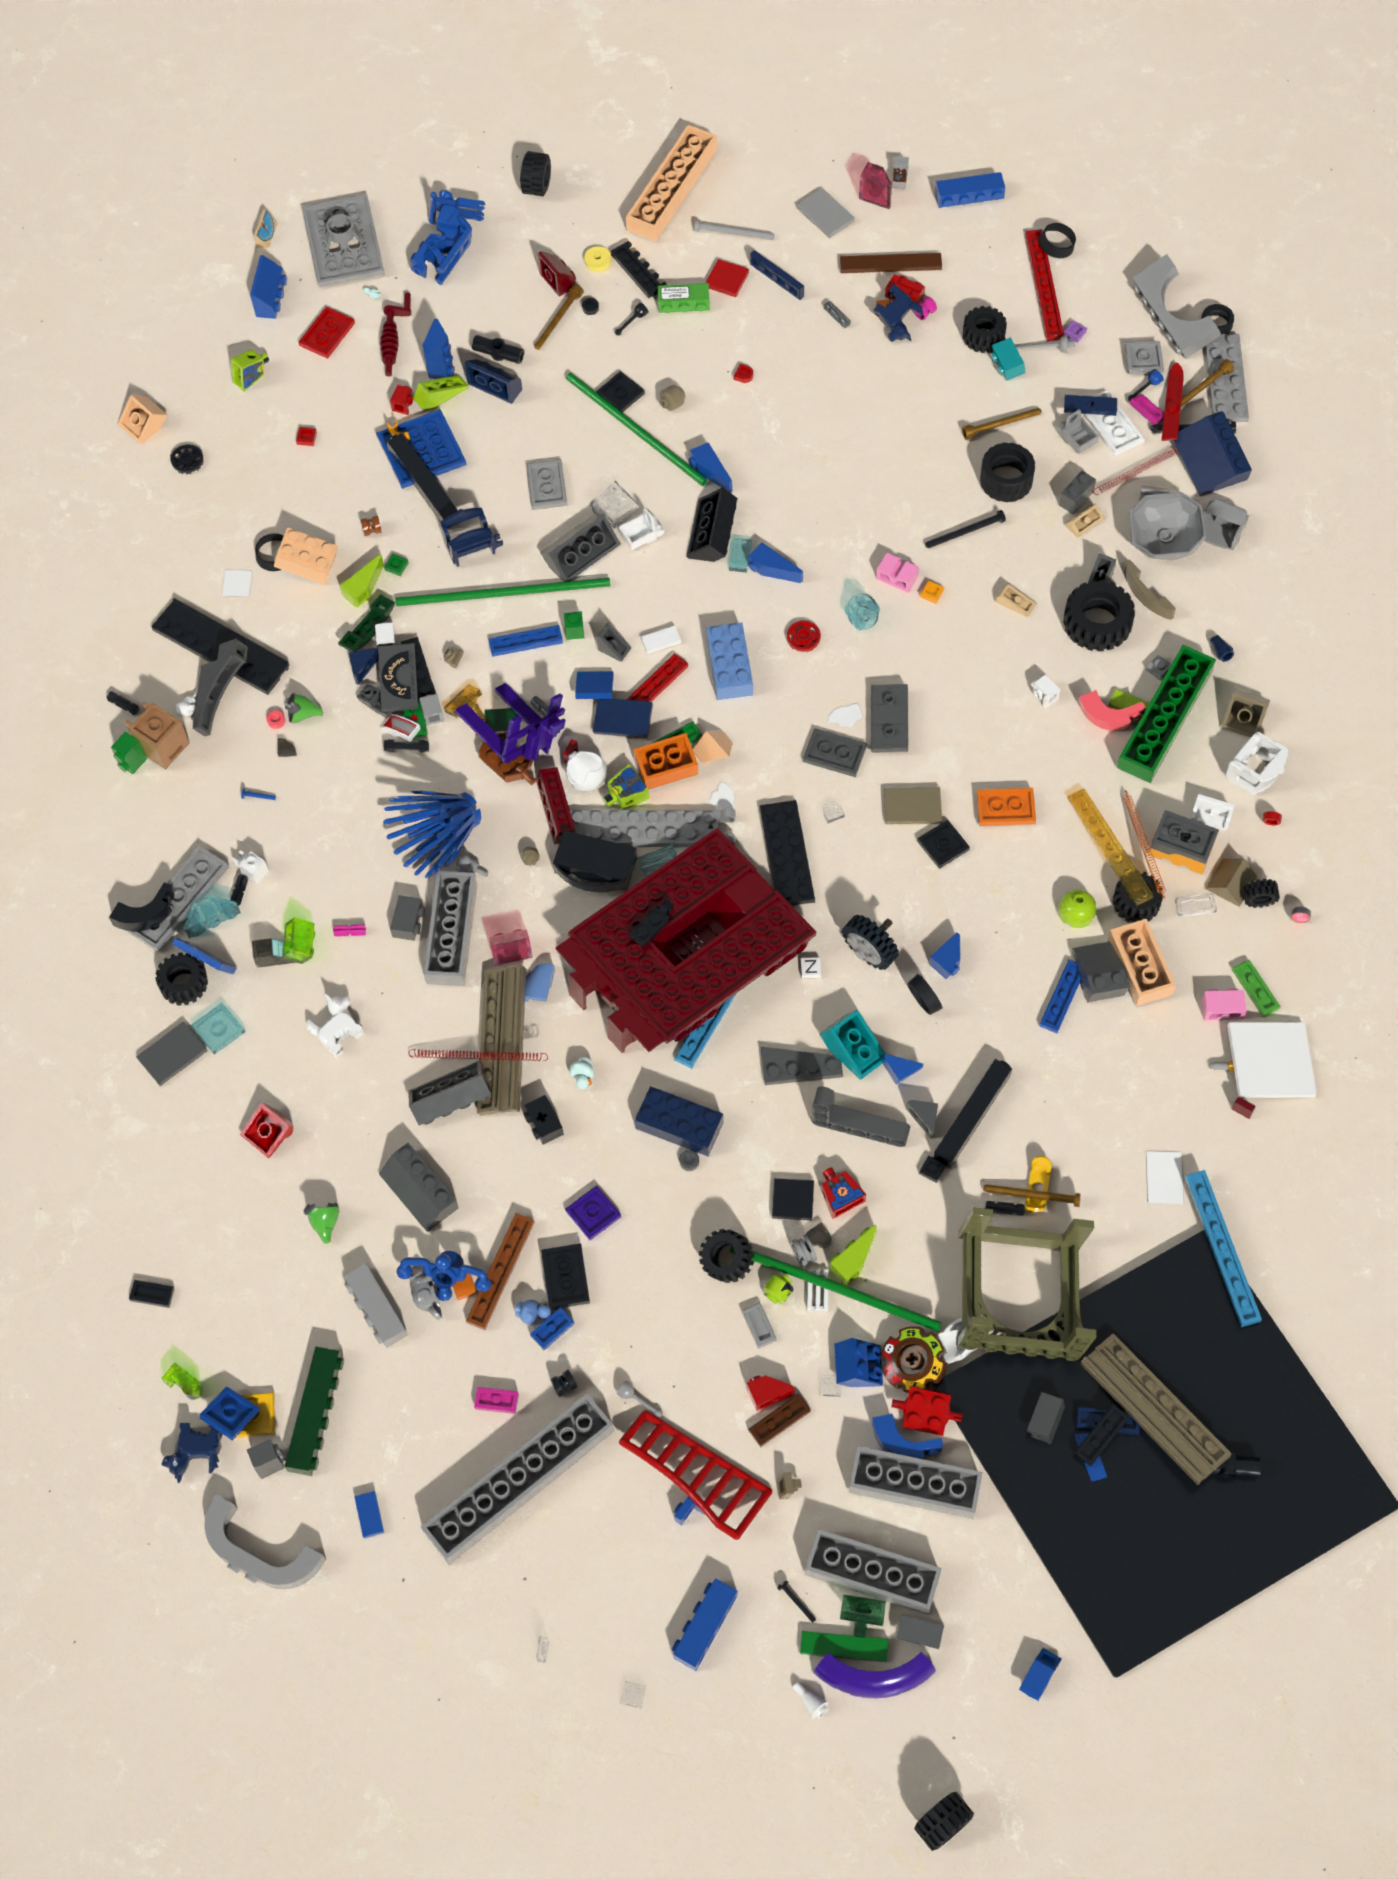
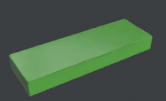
[1232,960,1281,1017]

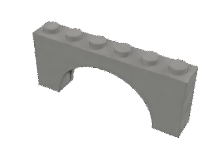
[1132,254,1221,359]

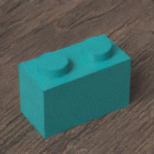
[991,337,1026,381]

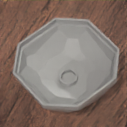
[1129,492,1206,561]

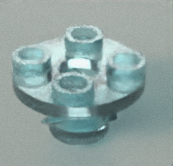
[845,593,880,630]

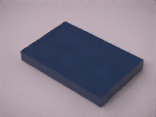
[593,699,653,739]

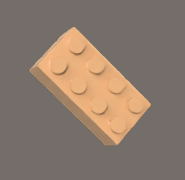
[1108,919,1176,1006]

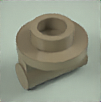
[444,646,464,668]

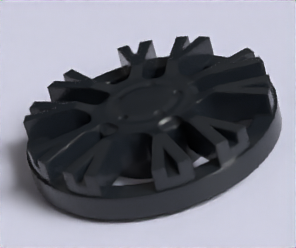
[170,444,204,475]

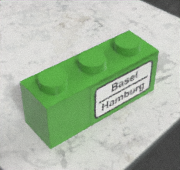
[658,283,710,313]

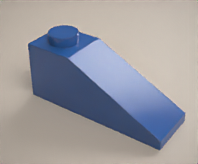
[688,442,732,492]
[748,543,803,583]

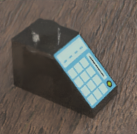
[252,938,295,968]

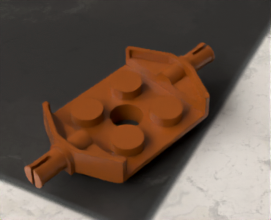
[475,732,536,785]

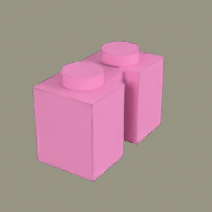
[876,553,919,593]
[1202,988,1247,1021]

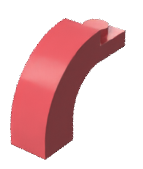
[1079,690,1145,731]

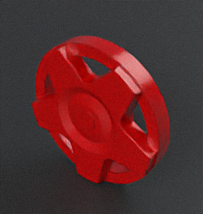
[787,621,821,652]

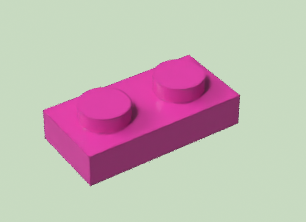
[474,1387,519,1414]

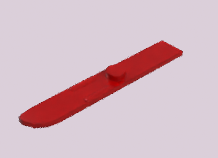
[1162,363,1184,441]

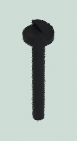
[777,1580,816,1623]

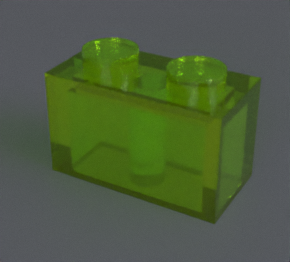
[282,917,315,964]

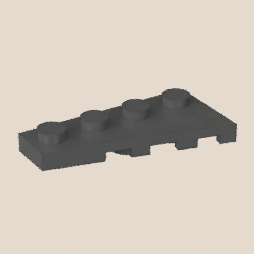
[761,1047,843,1085]

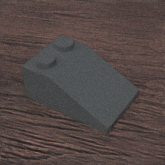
[1072,941,1129,1002]

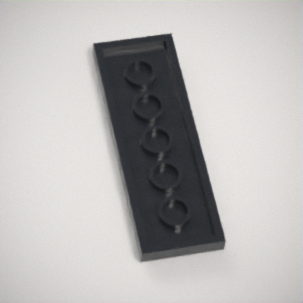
[759,800,815,906]

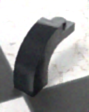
[109,882,175,932]

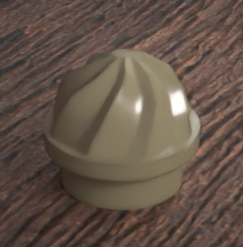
[521,847,540,866]

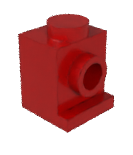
[390,385,413,415]

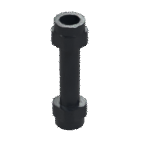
[384,739,429,752]

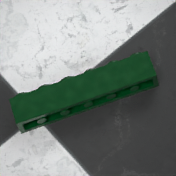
[284,1346,344,1476]

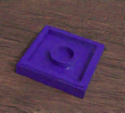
[565,1185,621,1241]

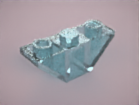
[184,895,241,938]

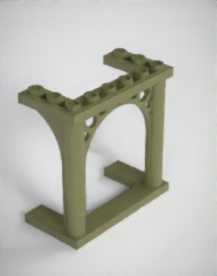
[958,1207,1096,1361]

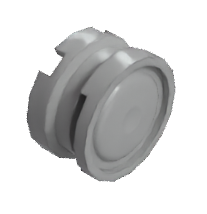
[790,1235,817,1267]

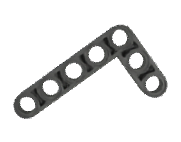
[811,1087,911,1147]

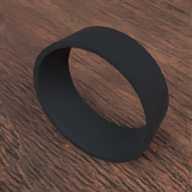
[1039,223,1076,258]
[255,533,284,571]
[907,974,943,1015]

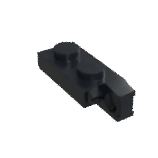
[629,900,673,948]

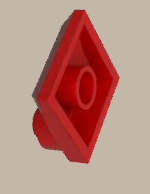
[240,1103,293,1158]

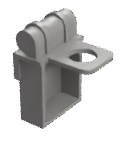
[1056,410,1099,454]

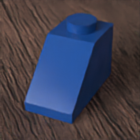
[929,932,961,979]

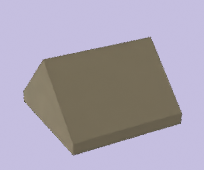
[1206,859,1258,907]

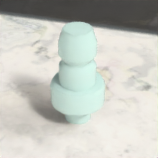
[363,287,381,299]

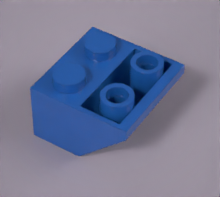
[834,1338,883,1387]

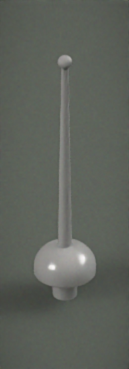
[1016,335,1075,353]

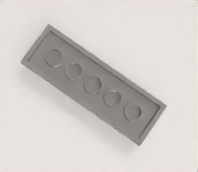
[1205,334,1249,422]
[128,846,229,952]

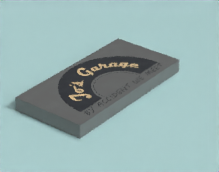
[378,643,419,712]

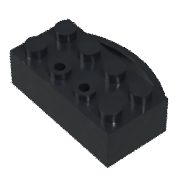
[553,831,637,893]

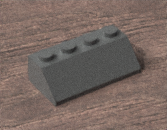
[540,513,621,582]
[409,1060,491,1126]
[379,1143,459,1232]

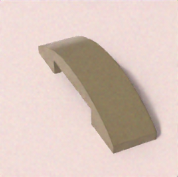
[1125,559,1176,620]

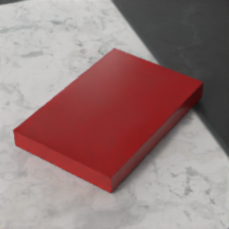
[298,307,355,359]

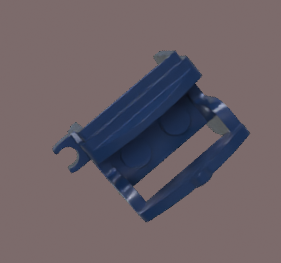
[440,508,503,567]

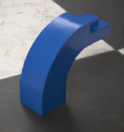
[872,1414,943,1459]

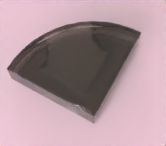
[278,738,297,757]

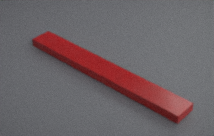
[1025,229,1064,341]

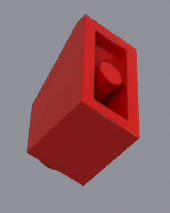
[747,1375,795,1411]

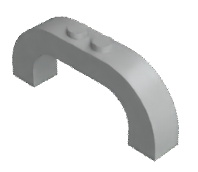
[205,1494,326,1589]

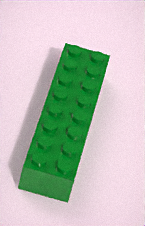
[1117,645,1216,783]

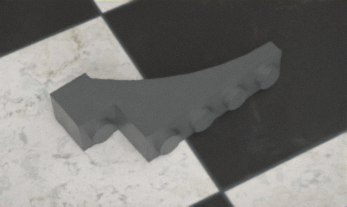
[192,639,248,736]

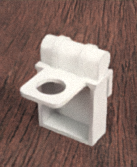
[619,508,665,550]

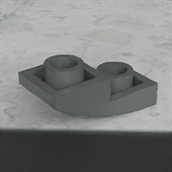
[357,684,394,719]

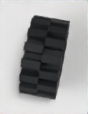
[1243,879,1280,908]

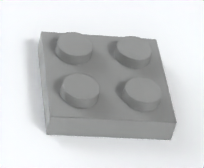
[1125,341,1164,375]

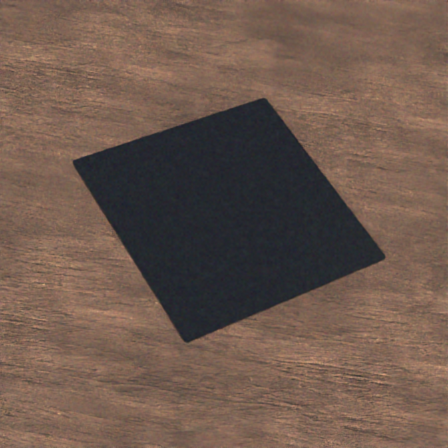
[933,1230,1398,1678]

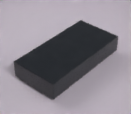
[129,1280,175,1308]

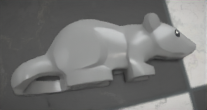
[409,1266,443,1320]

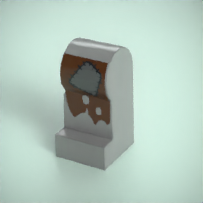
[892,156,909,189]

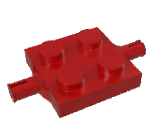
[891,1385,963,1436]

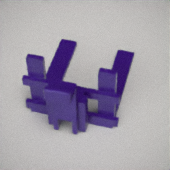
[455,683,566,764]

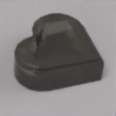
[806,1223,832,1248]

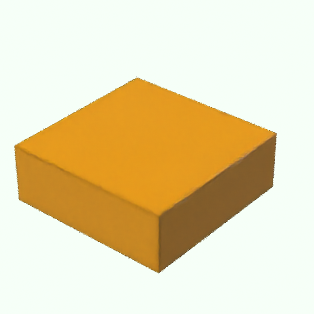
[920,580,944,604]

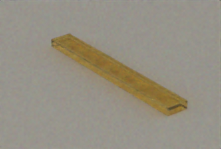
[1067,788,1154,906]

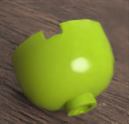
[1058,889,1097,928]

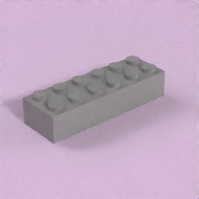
[424,871,477,986]
[849,1446,983,1519]
[805,1529,942,1615]

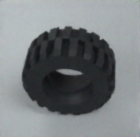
[1063,580,1135,651]

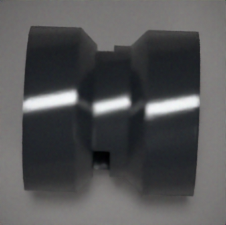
[550,1369,578,1397]

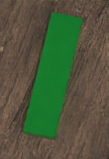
[800,1631,888,1663]

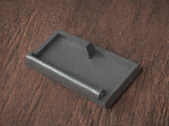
[871,684,909,753]

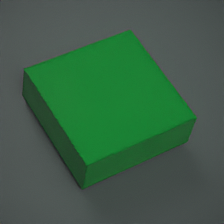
[384,553,409,577]

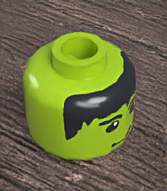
[764,1274,794,1304]

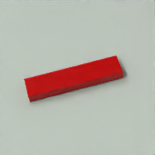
[626,653,688,702]

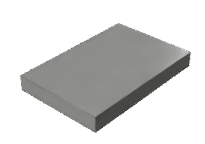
[797,188,855,238]
[527,459,567,510]

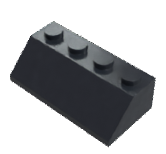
[686,487,738,562]

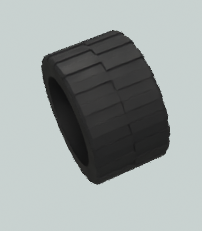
[980,442,1035,502]

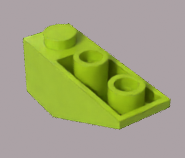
[340,554,384,608]
[830,1224,877,1286]

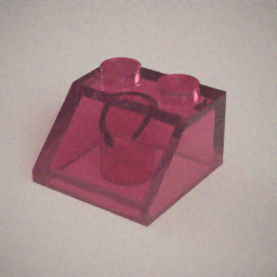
[859,162,892,209]
[489,929,533,966]

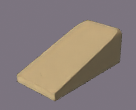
[995,583,1037,617]

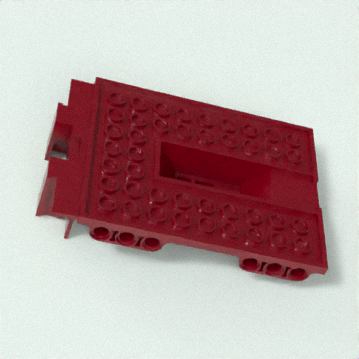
[555,828,817,1053]

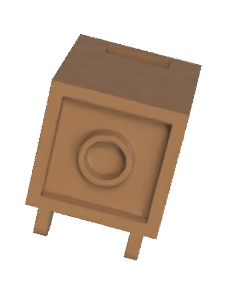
[124,702,189,769]

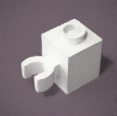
[232,850,269,885]

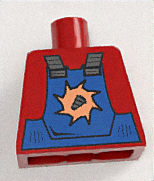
[821,1167,866,1219]

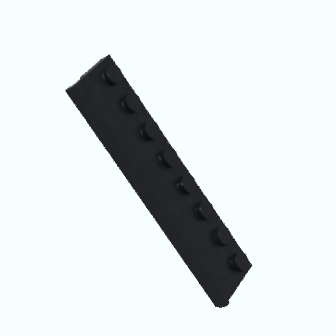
[151,598,290,695]

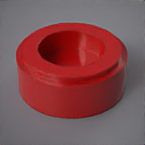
[1262,811,1282,826]

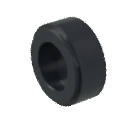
[582,298,599,315]

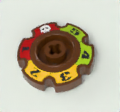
[881,1326,948,1394]

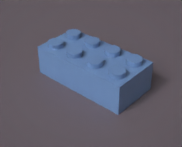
[706,622,753,700]

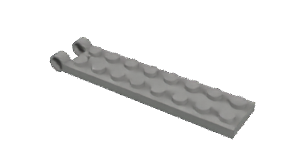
[570,808,736,847]

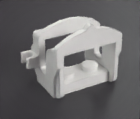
[1226,732,1288,796]

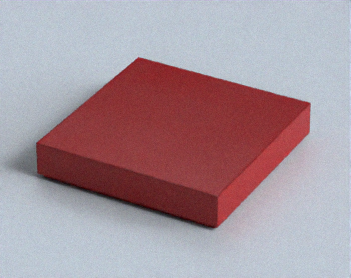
[706,259,749,297]

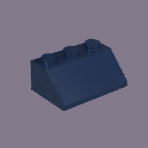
[464,359,522,404]

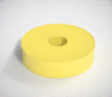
[584,246,611,272]

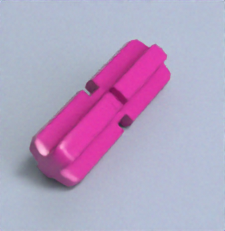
[333,924,366,936]

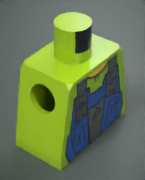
[231,349,269,391]
[602,764,650,810]

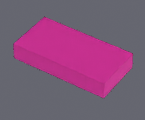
[1129,394,1164,425]

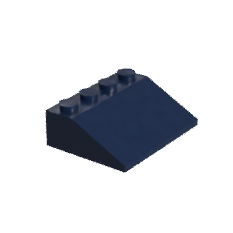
[1172,411,1252,496]

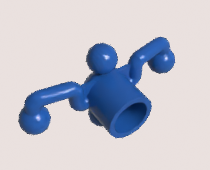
[396,1251,491,1301]

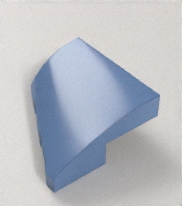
[525,964,555,1002]

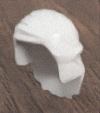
[937,1318,978,1364]

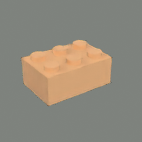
[274,527,338,585]

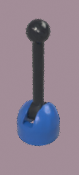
[1128,370,1164,401]

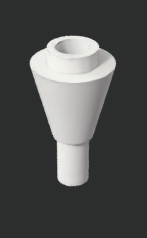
[793,1682,828,1719]

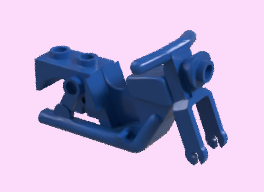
[410,190,485,285]

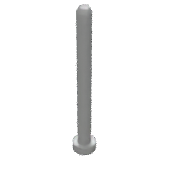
[694,219,775,240]

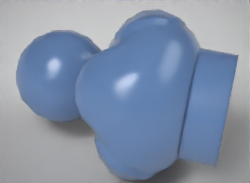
[515,1299,551,1325]

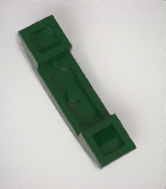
[338,594,395,652]

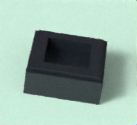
[919,1155,946,1183]

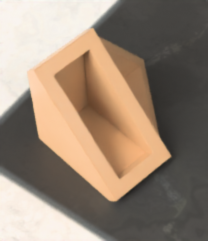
[693,730,733,765]

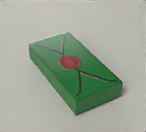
[403,701,428,738]

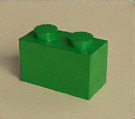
[111,731,147,774]

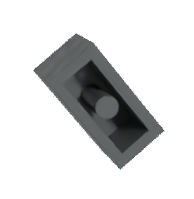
[1059,470,1096,515]
[390,895,425,941]
[247,1439,285,1479]

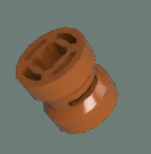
[361,515,382,536]

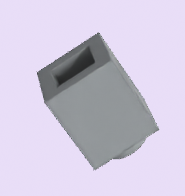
[419,694,444,726]

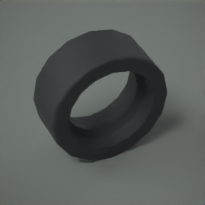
[1201,304,1234,334]

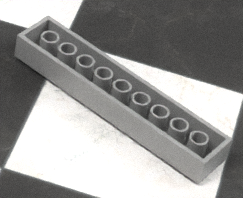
[421,1394,615,1565]

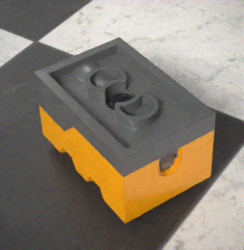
[1149,810,1219,874]

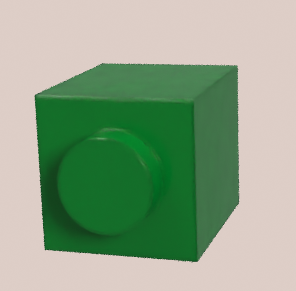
[564,611,585,640]

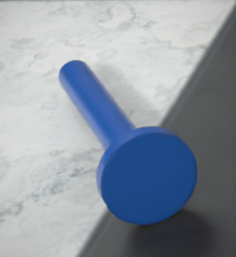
[241,788,276,800]

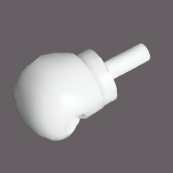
[175,690,198,717]

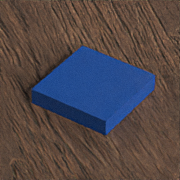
[575,671,614,699]
[200,1386,259,1441]

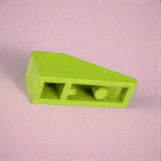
[413,375,468,410]

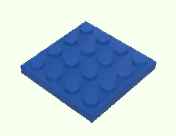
[376,409,467,489]

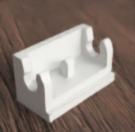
[1191,794,1235,831]

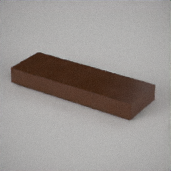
[748,1394,811,1448]

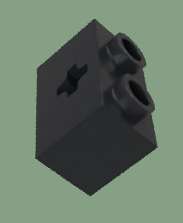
[523,1095,564,1145]

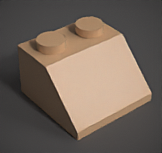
[118,395,167,444]

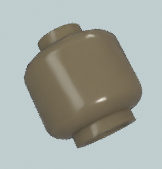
[659,385,685,411]

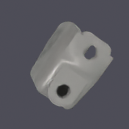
[1203,498,1249,550]

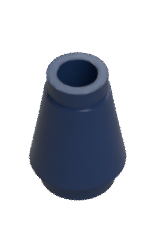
[1210,635,1234,662]

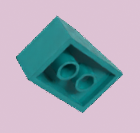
[819,1010,886,1080]

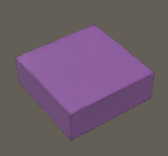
[1064,320,1087,343]

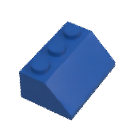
[250,255,287,319]
[422,319,455,379]

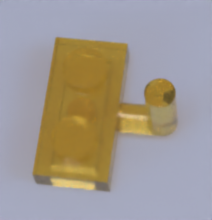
[443,684,486,721]

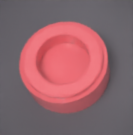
[266,710,286,729]

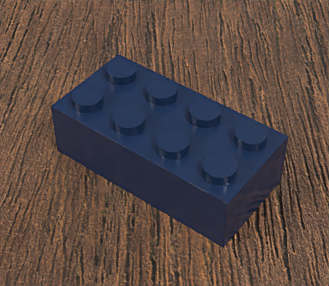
[635,1086,724,1157]

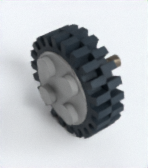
[841,915,899,970]

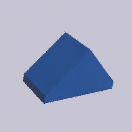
[881,1054,923,1085]

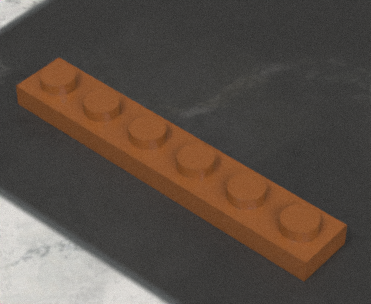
[466,1213,535,1330]

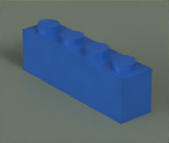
[935,172,1005,208]
[671,1578,738,1671]

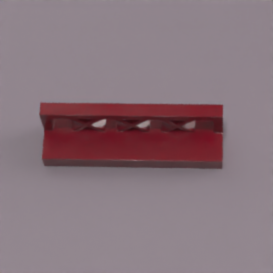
[536,767,576,844]

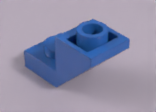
[1019,1648,1062,1701]

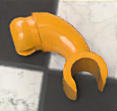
[387,421,410,441]

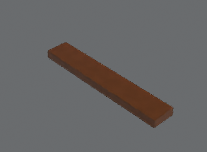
[840,253,942,273]

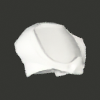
[567,751,607,792]

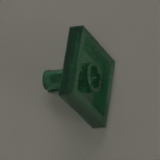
[840,1594,886,1638]

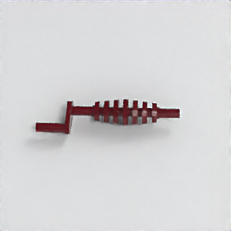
[380,293,411,377]

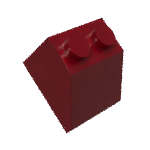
[538,251,576,297]

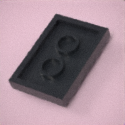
[541,1243,590,1310]

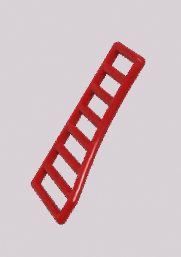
[619,1410,773,1540]

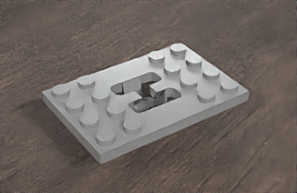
[302,194,385,287]

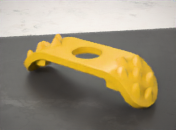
[1025,1156,1052,1212]

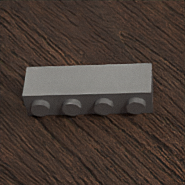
[344,1263,408,1348]

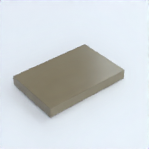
[884,787,942,824]

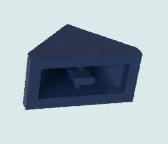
[349,648,379,685]

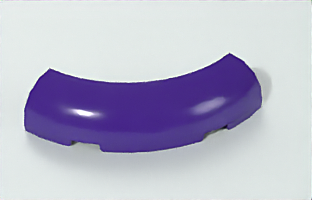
[813,1652,936,1699]

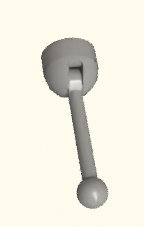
[617,1381,663,1418]

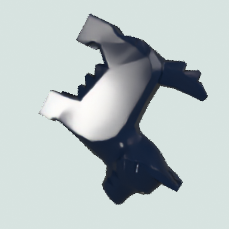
[874,284,923,342]
[161,1423,223,1483]

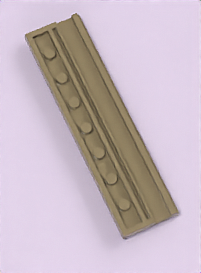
[477,965,526,1116]
[1081,1333,1232,1485]

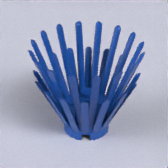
[383,790,481,878]

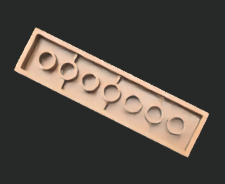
[626,125,718,242]

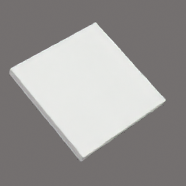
[1227,1022,1317,1098]

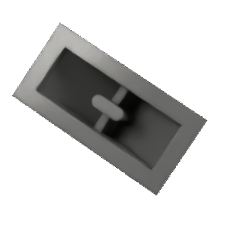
[1087,553,1117,584]
[597,623,631,661]
[906,1100,938,1139]

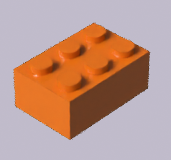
[633,733,698,789]

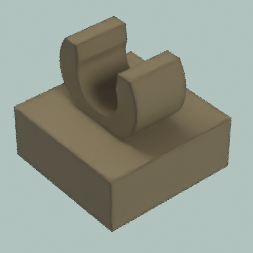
[776,1472,802,1499]

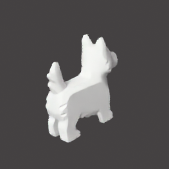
[307,993,363,1058]

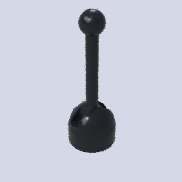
[615,302,649,336]

